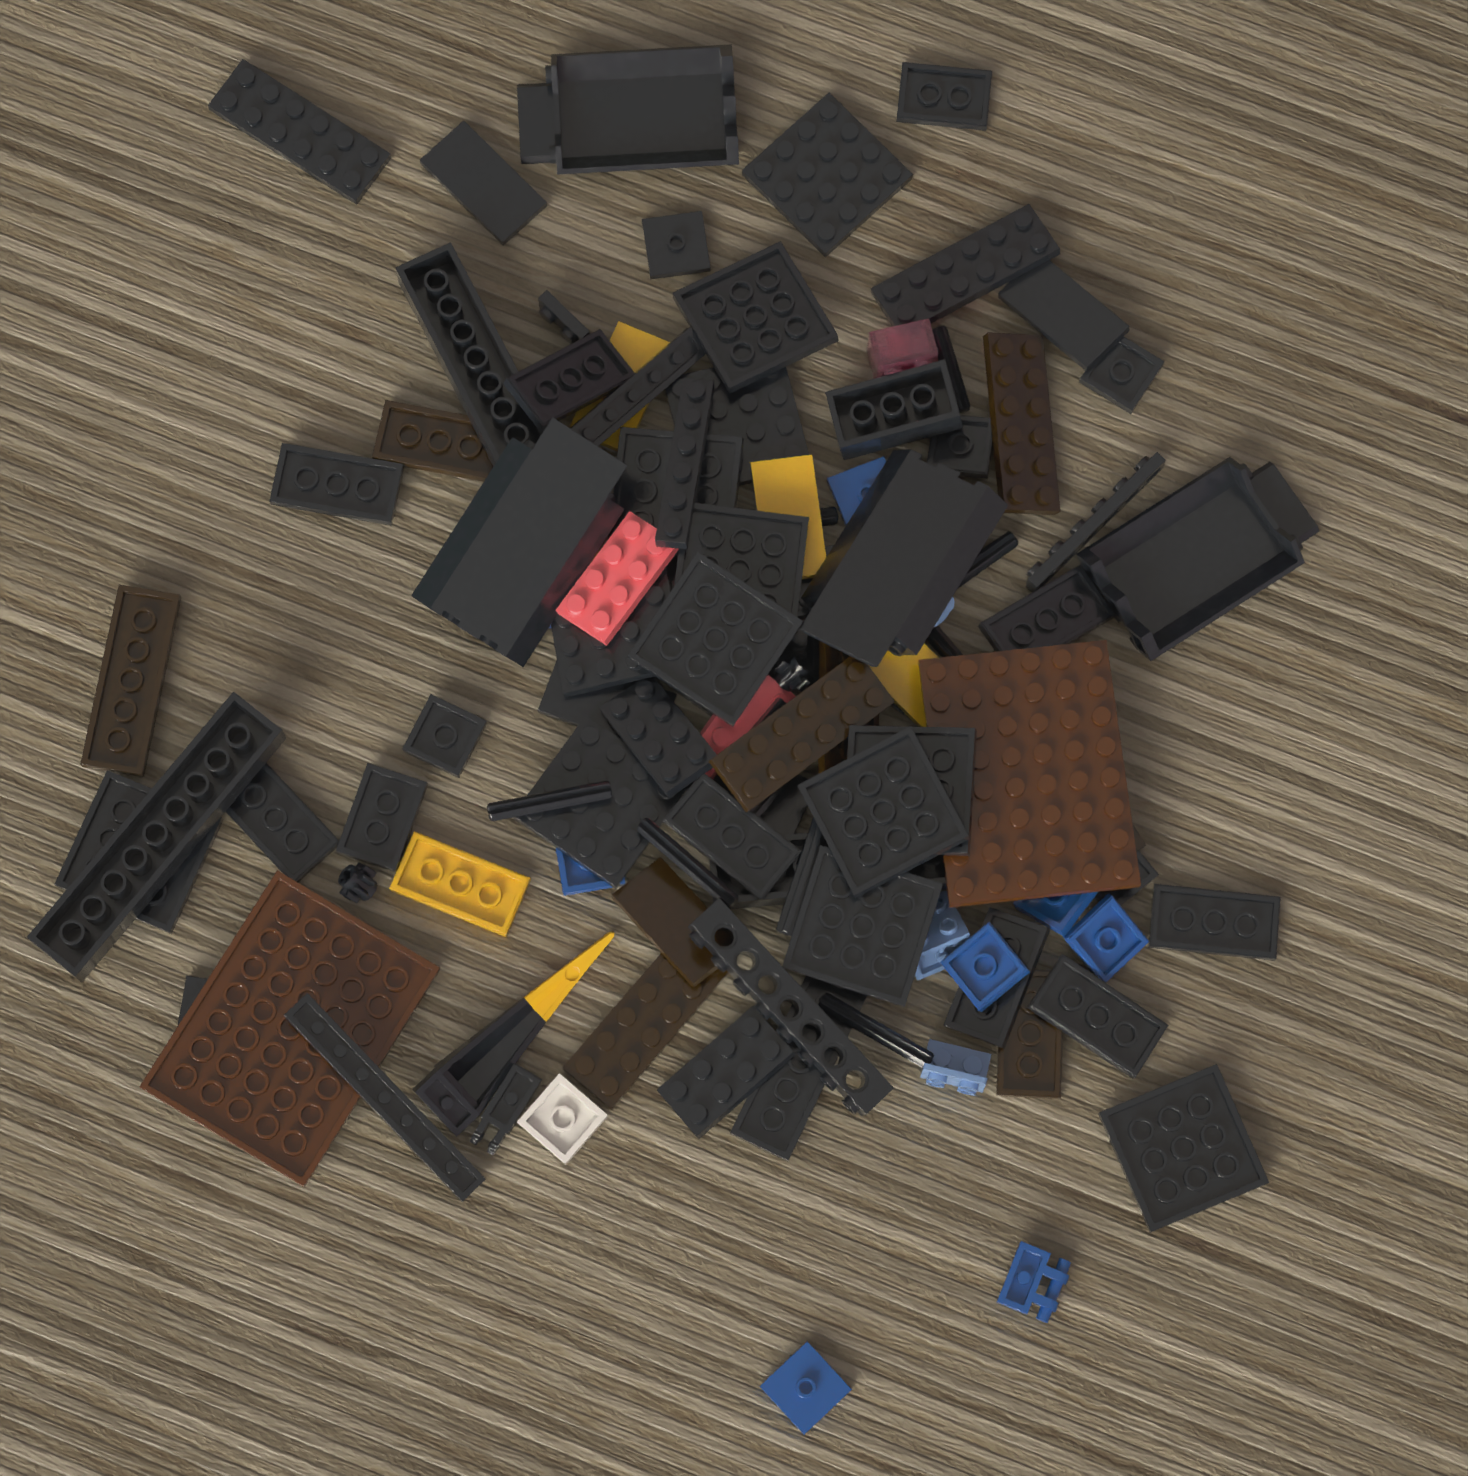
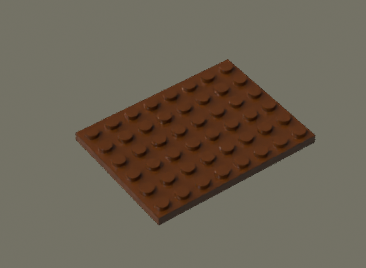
[918,640,1141,908]
[139,870,440,1188]

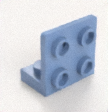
[915,891,971,981]
[920,1039,991,1096]

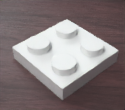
[517,1073,608,1165]

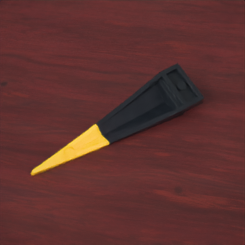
[412,931,615,1137]

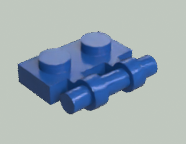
[997,1241,1071,1323]

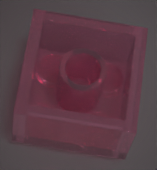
[867,319,938,379]

